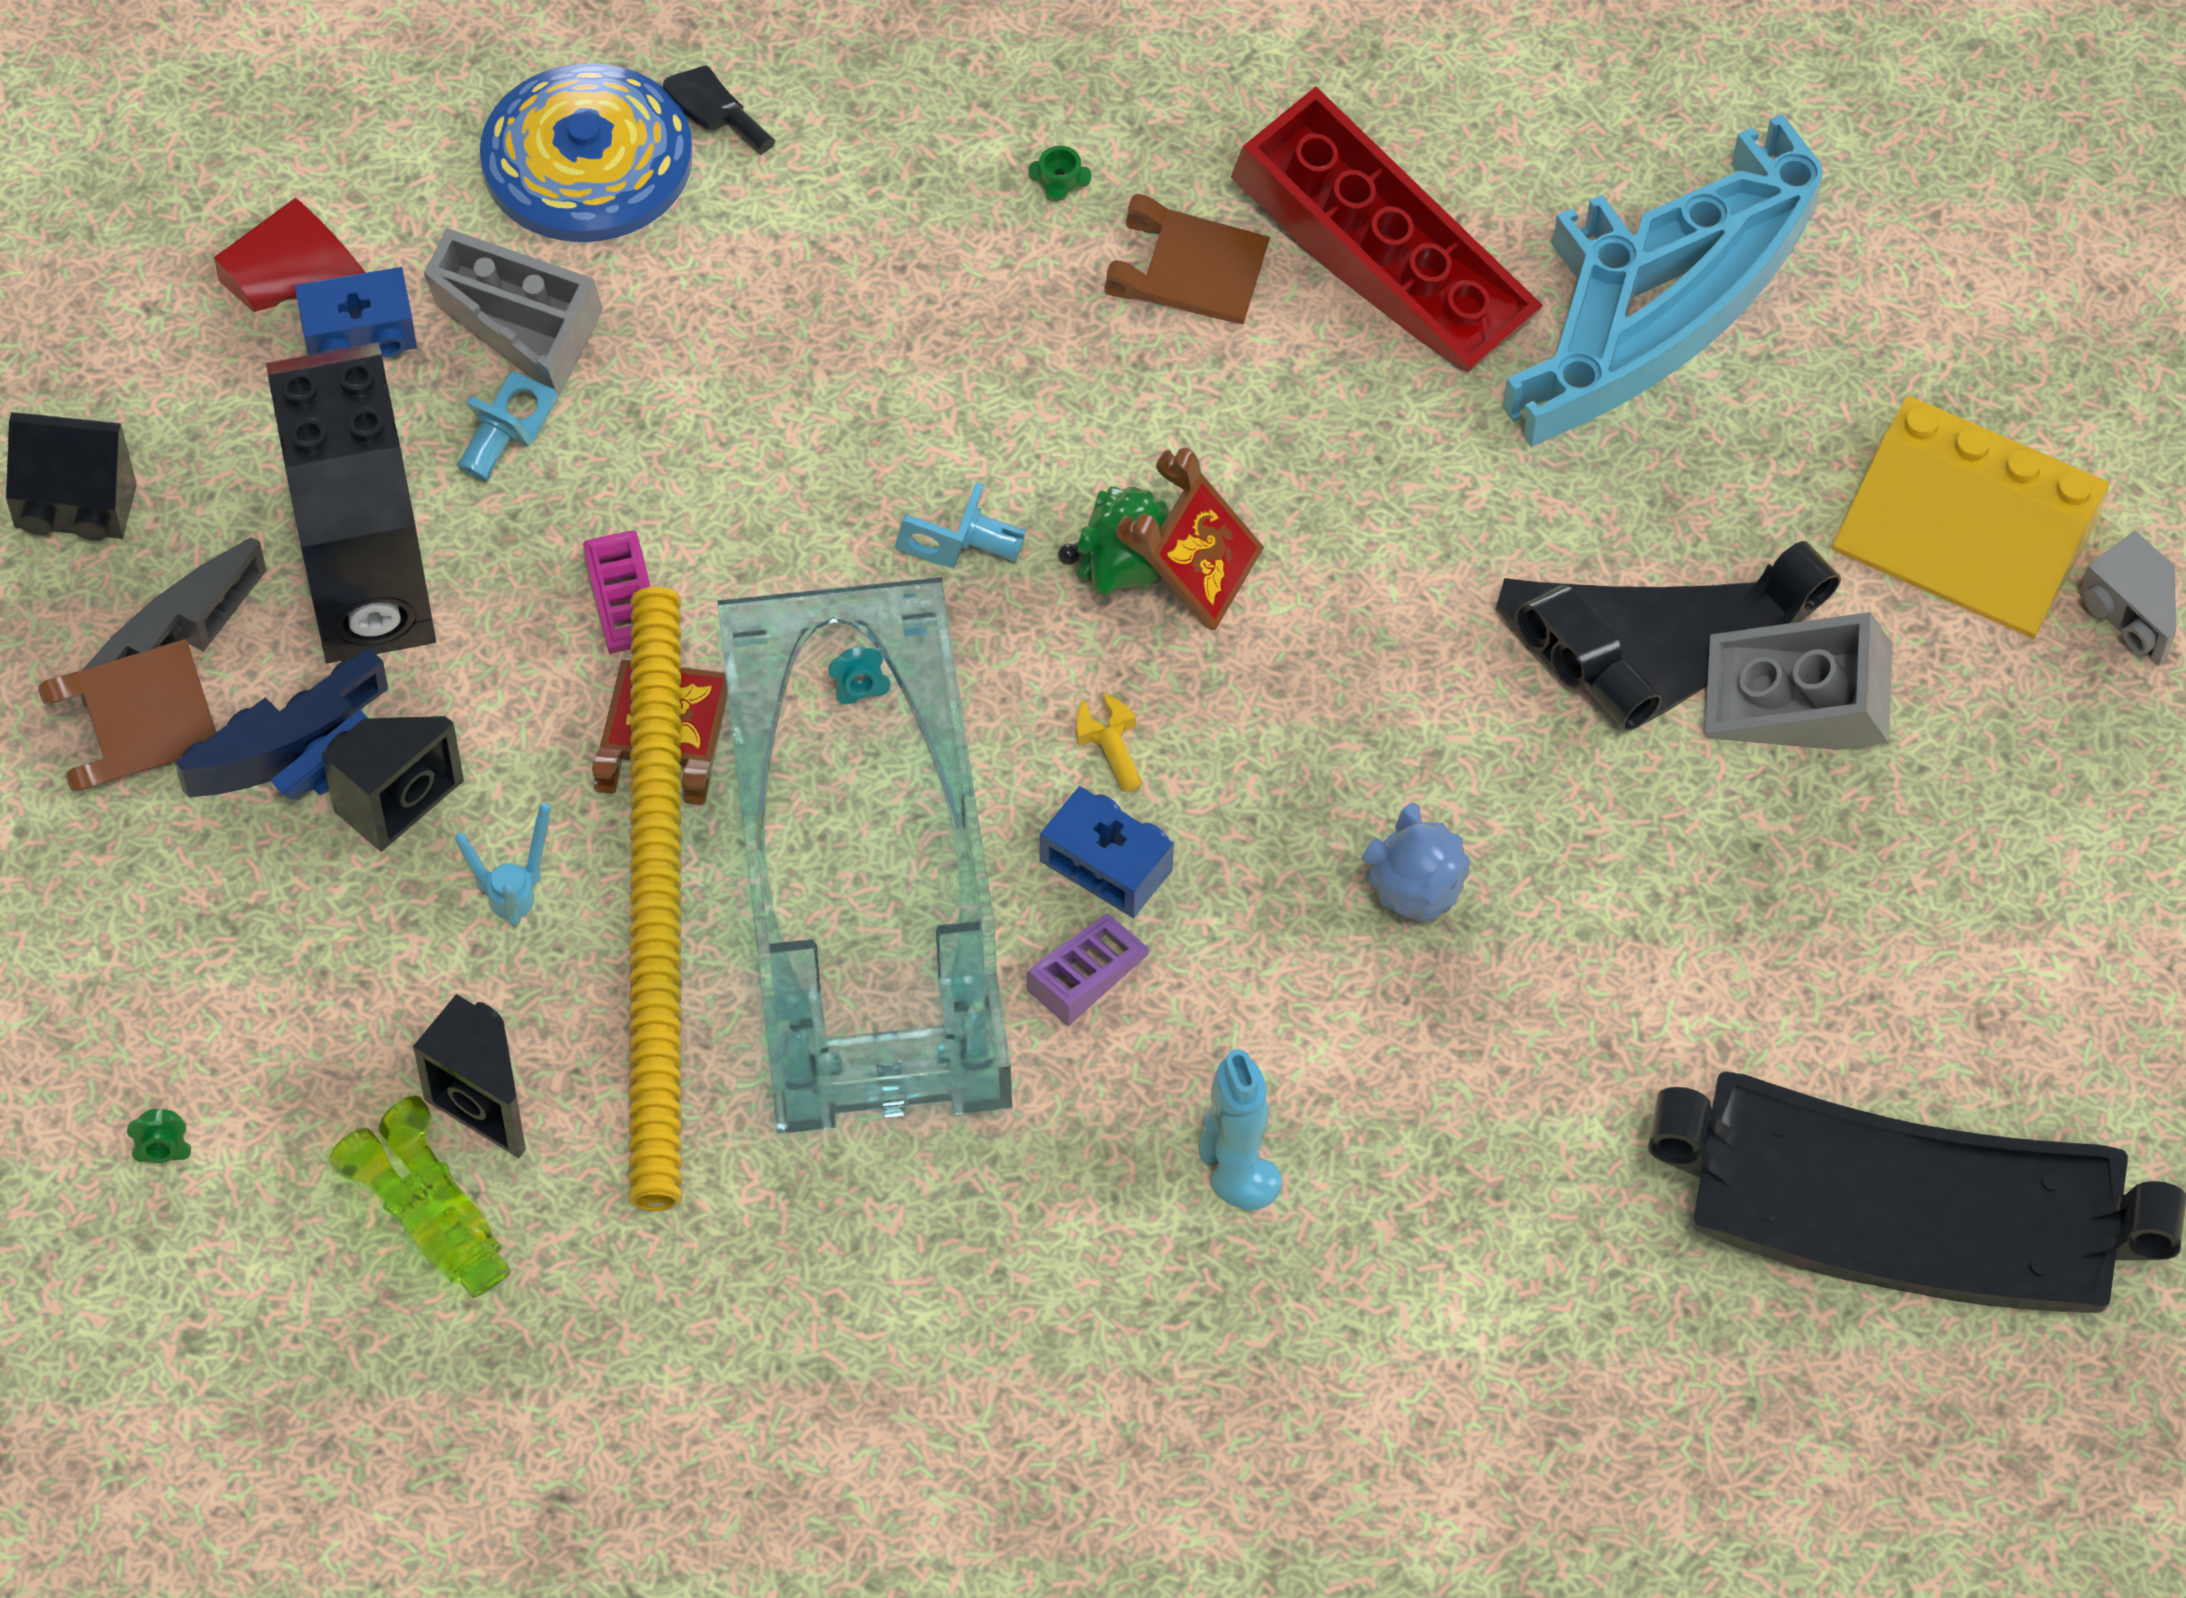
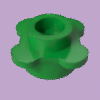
[1028,146,1092,201]
[127,1109,191,1163]

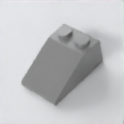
[1705,612,1893,750]

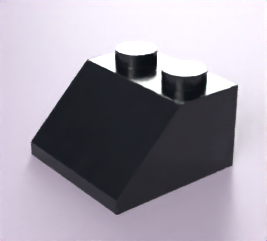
[6,412,137,541]
[321,716,464,852]
[413,994,526,1158]

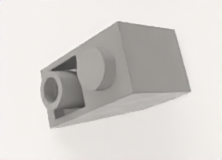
[2079,530,2176,667]

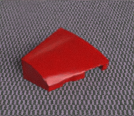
[214,197,366,312]

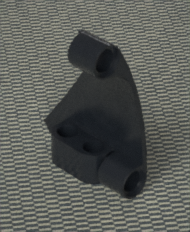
[1495,541,1841,731]

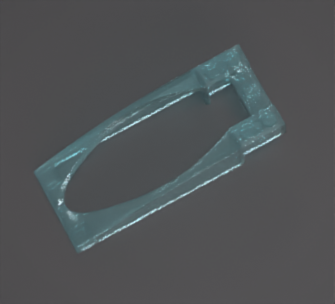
[717,577,1012,1134]

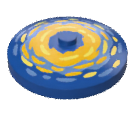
[480,63,693,242]

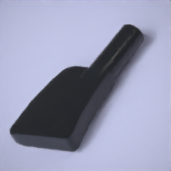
[662,65,775,155]

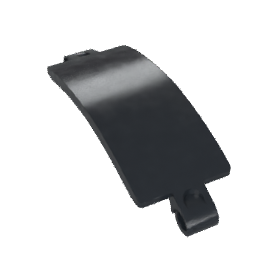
[1648,1071,2186,1313]

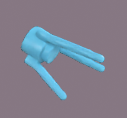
[455,803,551,925]

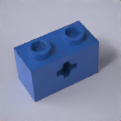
[295,267,417,357]
[1040,786,1174,919]

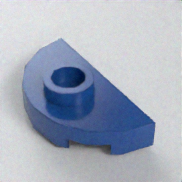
[270,709,368,800]

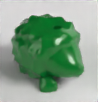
[1077,486,1171,596]

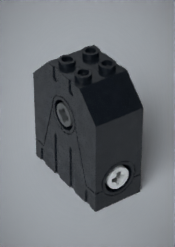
[266,343,437,664]

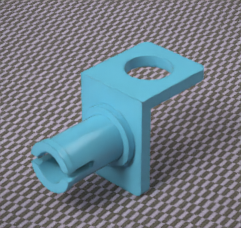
[456,371,558,482]
[895,482,1027,568]

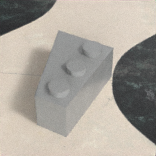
[424,228,603,397]

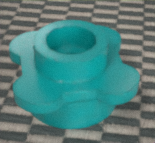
[828,647,891,705]

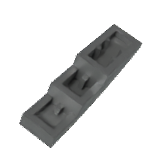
[81,537,267,707]

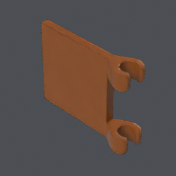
[1104,194,1270,325]
[38,639,216,792]

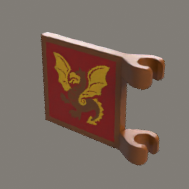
[1116,448,1264,630]
[592,659,732,805]

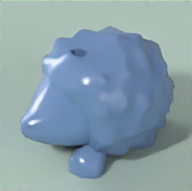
[1361,803,1471,922]

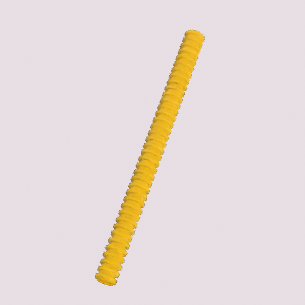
[628,586,682,1211]

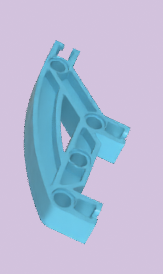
[1503,114,1822,447]

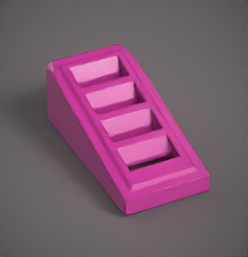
[583,530,651,654]

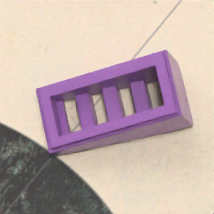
[1027,913,1149,1026]

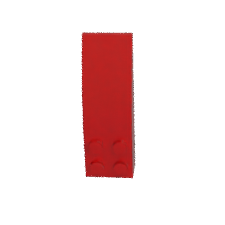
[1230,86,1543,373]

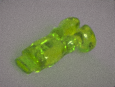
[328,1095,511,1298]

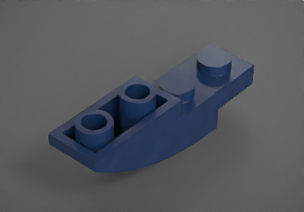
[175,647,388,797]

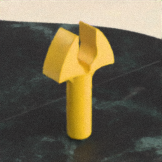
[1076,693,1142,792]

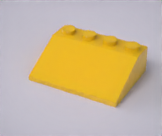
[1831,395,2111,639]

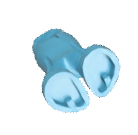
[1199,1049,1282,1210]

